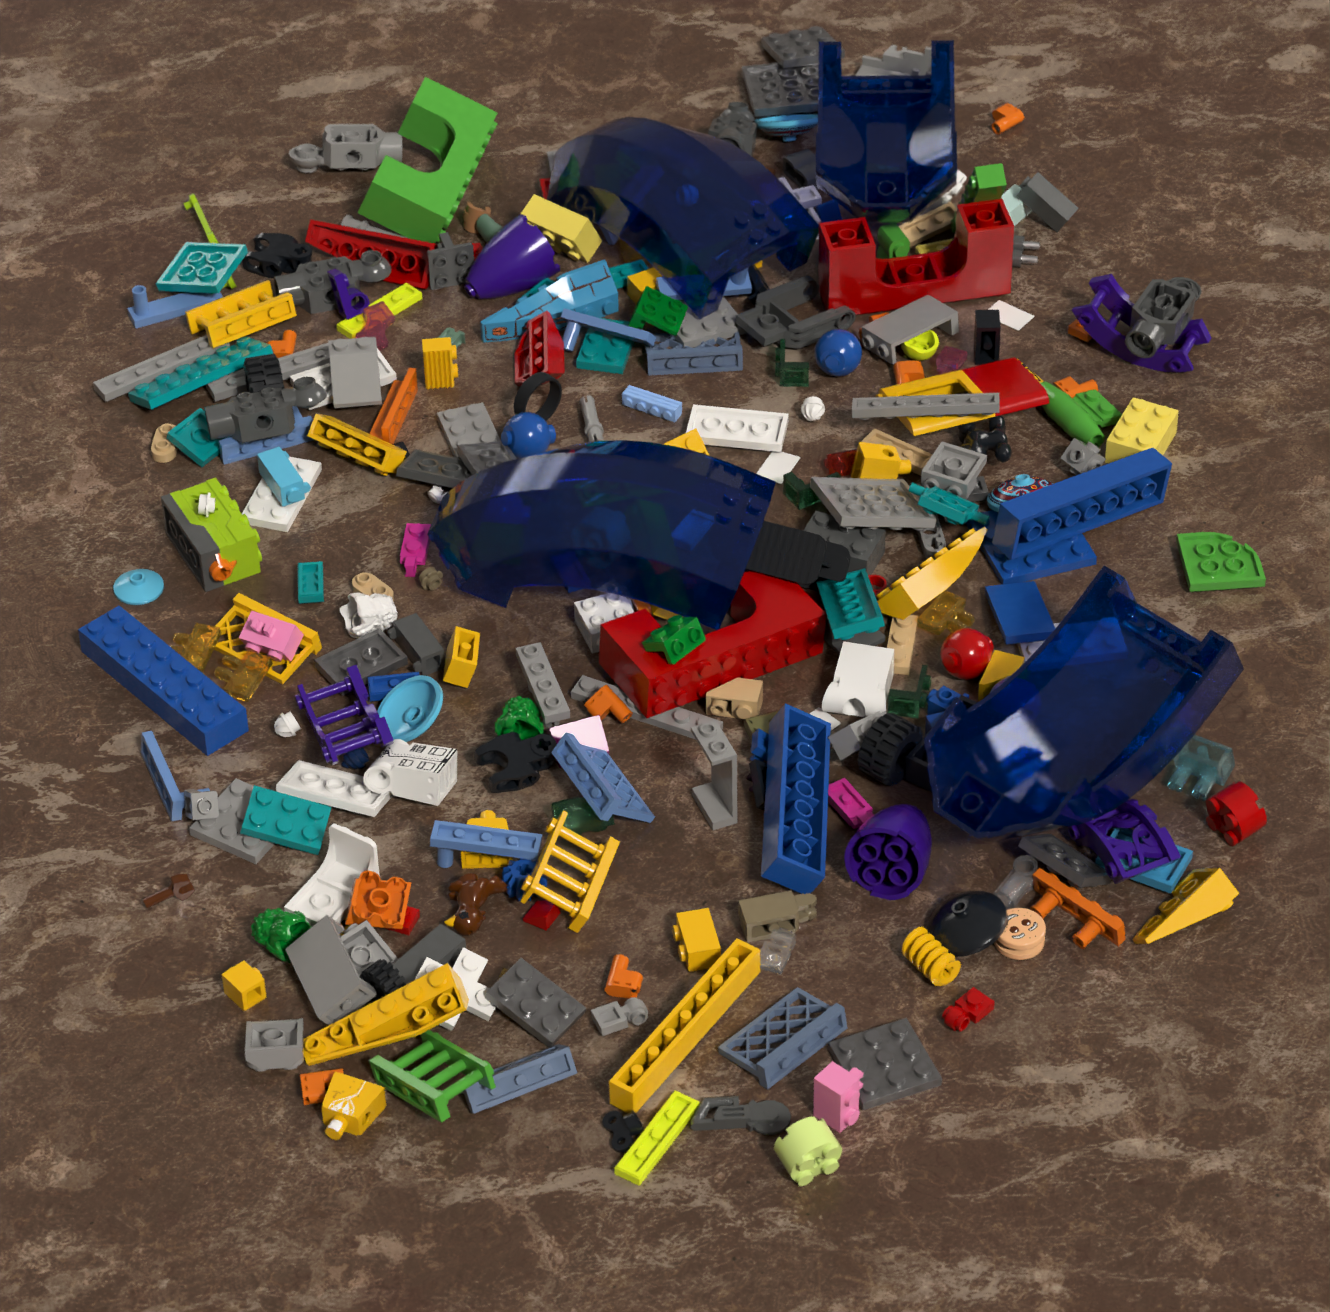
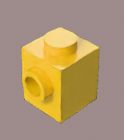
[222,961,267,1011]

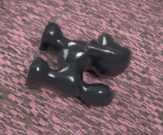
[958,415,1012,463]

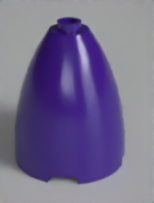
[464,214,560,299]
[844,804,932,900]

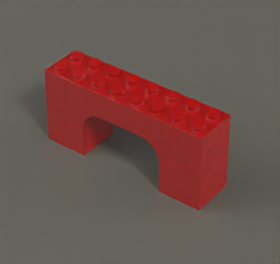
[818,199,1014,317]
[599,570,826,718]

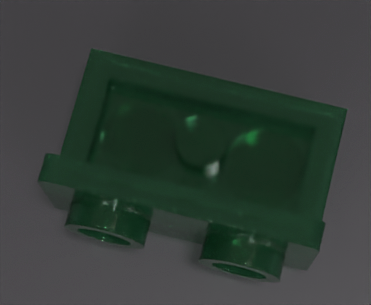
[551,795,615,835]

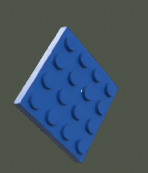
[966,510,1097,585]

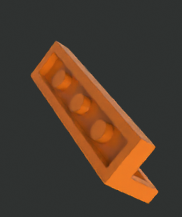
[369,367,418,444]

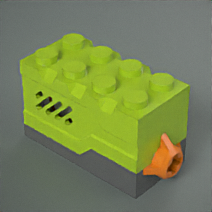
[161,477,262,592]

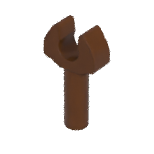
[143,874,195,908]

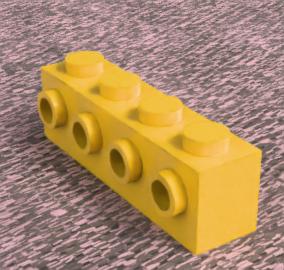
[307,414,407,476]

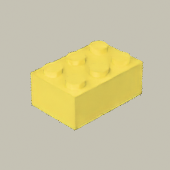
[521,194,602,263]
[1105,398,1179,464]

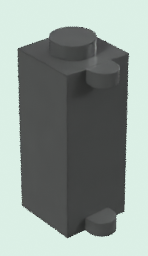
[1016,172,1079,232]
[387,613,445,676]

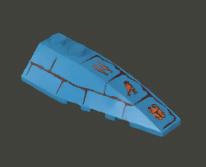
[480,260,619,343]

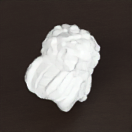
[339,593,398,638]

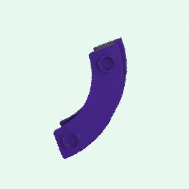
[1068,799,1181,884]

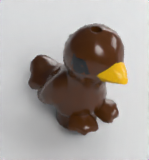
[444,873,507,936]

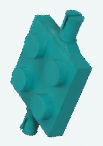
[908,482,990,526]

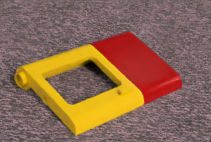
[876,357,1049,436]

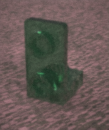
[775,339,809,387]
[783,472,841,510]
[888,665,932,719]

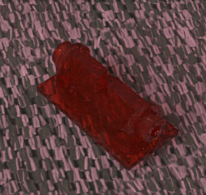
[824,449,857,478]

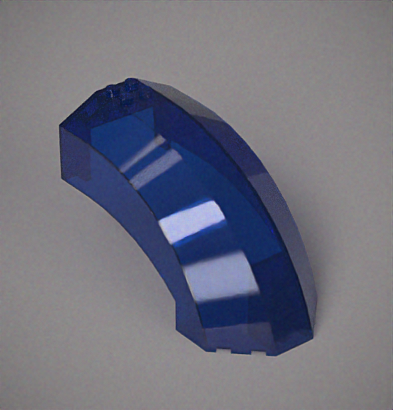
[816,40,957,224]
[547,117,819,319]
[427,440,776,630]
[924,565,1244,842]

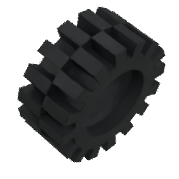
[359,959,407,1002]

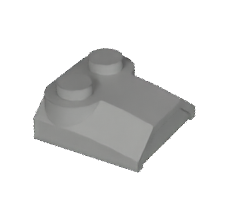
[245,1018,304,1071]

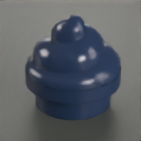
[342,747,370,769]

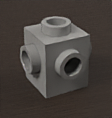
[1061,438,1106,475]

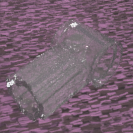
[994,855,1038,910]

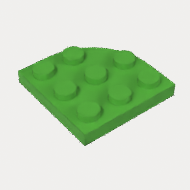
[1176,532,1266,592]

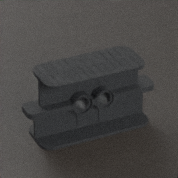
[707,513,851,592]

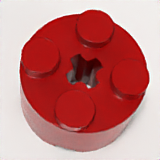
[1206,781,1267,847]

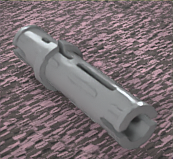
[579,395,605,452]

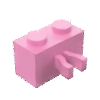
[239,611,304,662]
[813,1061,863,1133]

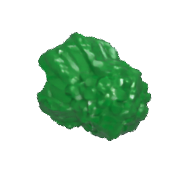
[494,696,544,744]
[251,908,312,963]

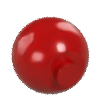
[940,628,994,680]

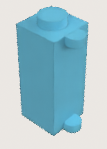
[257,446,311,507]

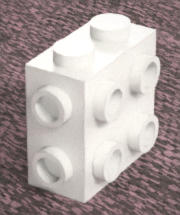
[574,589,634,653]

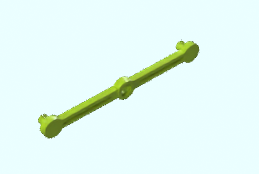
[183,193,237,289]

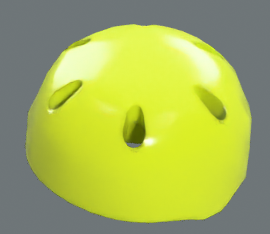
[901,330,939,360]

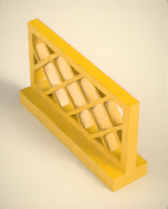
[203,593,322,685]

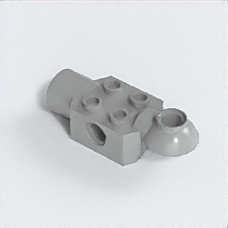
[289,124,402,173]

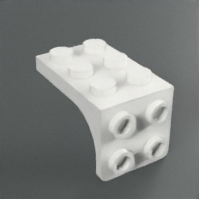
[284,823,380,926]

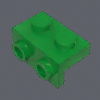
[642,615,706,664]

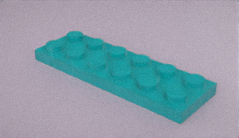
[128,337,273,410]
[816,568,885,640]

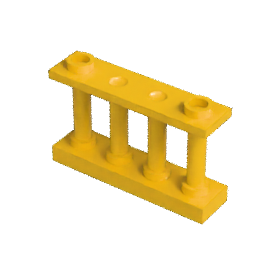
[185,280,297,348]
[520,810,620,933]

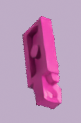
[400,523,432,577]
[828,778,874,829]

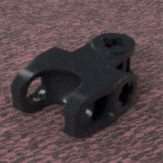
[242,233,313,278]
[474,732,557,793]

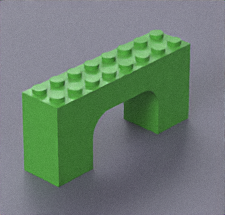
[358,77,498,243]

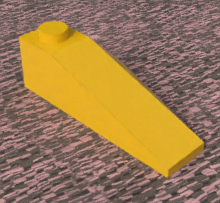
[1132,868,1239,944]

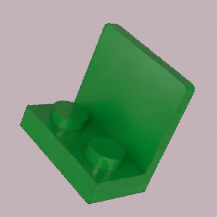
[628,286,688,336]

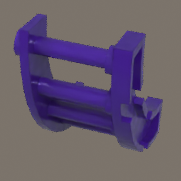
[1072,274,1212,372]
[294,665,394,766]

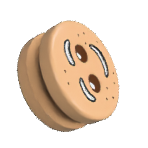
[994,908,1046,960]

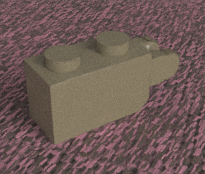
[738,890,817,943]

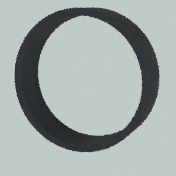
[514,372,562,421]

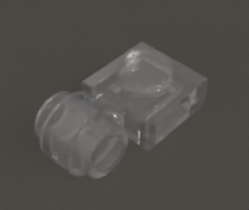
[760,927,797,975]

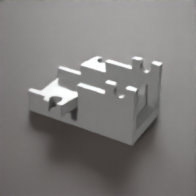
[849,45,947,111]

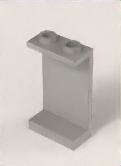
[862,295,959,364]
[691,720,737,830]
[285,915,377,1025]

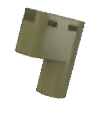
[743,710,779,743]

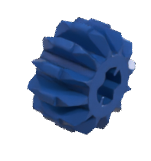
[502,858,548,901]

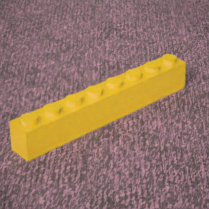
[609,938,760,1113]

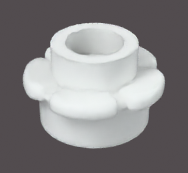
[198,492,216,517]

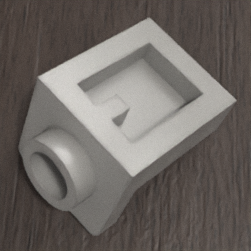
[184,789,219,820]

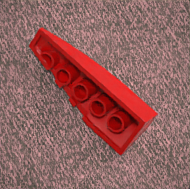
[305,219,436,289]

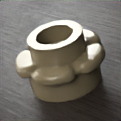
[419,567,443,590]

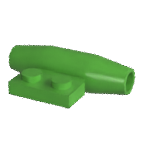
[1040,381,1122,447]

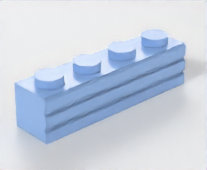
[622,385,682,422]

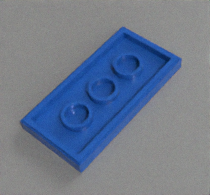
[985,581,1057,645]

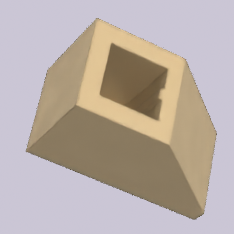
[706,677,763,719]

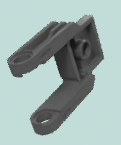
[736,276,855,349]

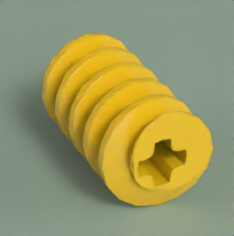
[902,927,961,986]

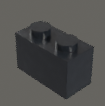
[974,310,1001,365]

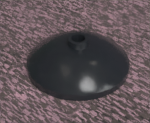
[927,891,1008,957]

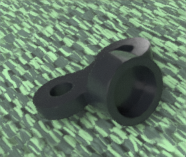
[602,1110,644,1153]

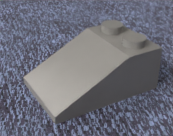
[328,337,382,408]

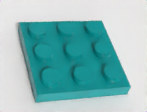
[156,242,248,294]

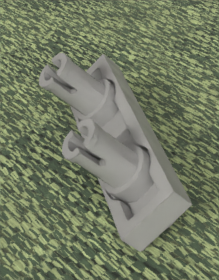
[516,642,570,728]

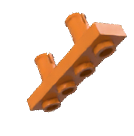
[1030,868,1126,949]

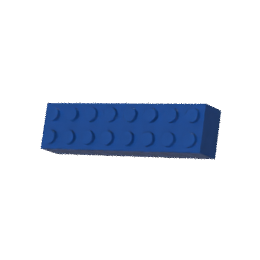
[992,447,1172,560]
[78,606,249,756]
[761,703,831,894]

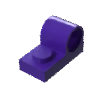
[327,268,369,319]

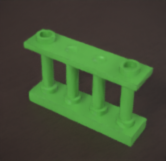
[369,1030,496,1123]

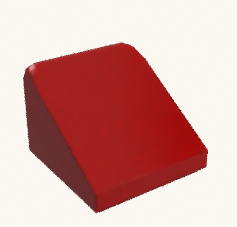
[523,900,561,931]

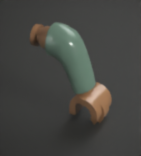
[463,202,503,243]

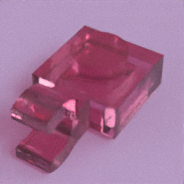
[936,346,968,375]

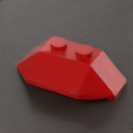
[514,310,565,386]

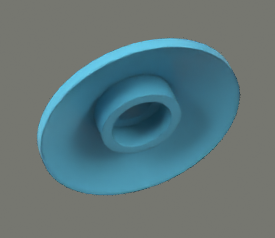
[113,569,164,605]

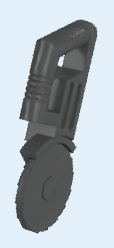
[690,1096,791,1135]

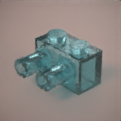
[1167,731,1235,801]

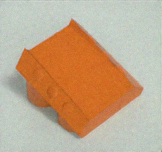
[345,870,411,929]

